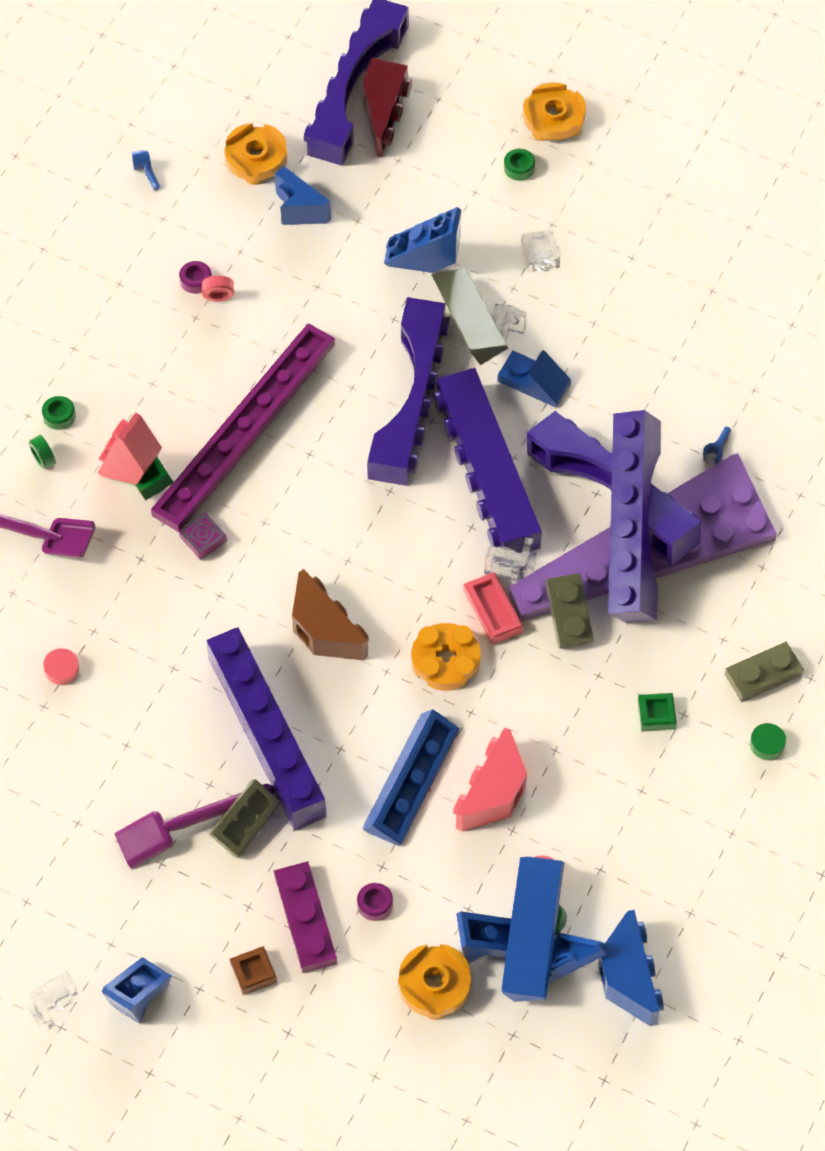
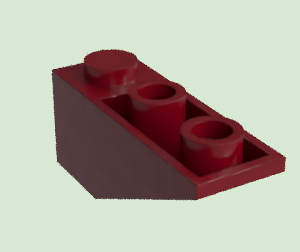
[363,57,412,157]

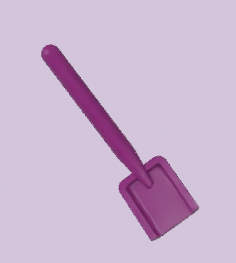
[0,514,96,558]
[114,783,274,869]

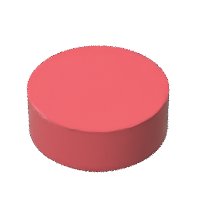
[202,275,235,302]
[43,648,79,685]

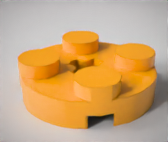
[523,82,586,141]
[224,123,288,185]
[411,623,481,691]
[398,944,472,1020]

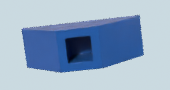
[384,207,462,273]
[598,909,664,1026]

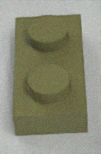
[545,573,594,648]
[724,641,804,702]

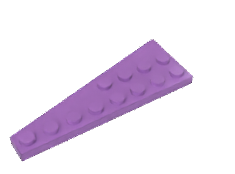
[509,453,777,621]

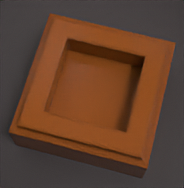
[229,946,277,995]

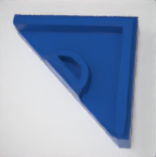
[549,933,610,984]

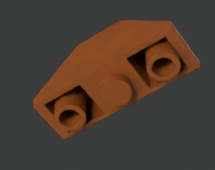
[292,569,369,660]

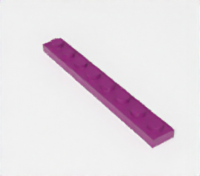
[151,323,335,532]

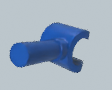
[131,150,161,191]
[702,426,732,464]

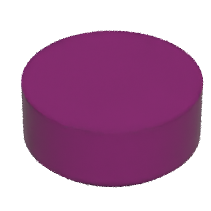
[179,261,212,294]
[357,883,393,921]

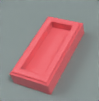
[463,572,524,645]

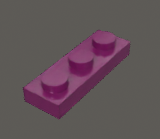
[273,861,337,973]

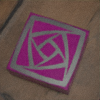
[179,513,227,560]

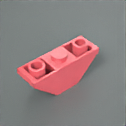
[97,412,162,485]
[453,727,527,832]

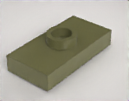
[208,779,282,858]

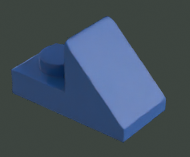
[275,166,331,225]
[497,350,571,408]
[456,911,511,964]
[102,957,172,1024]

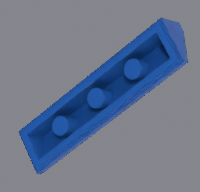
[362,709,460,846]
[501,856,565,1002]

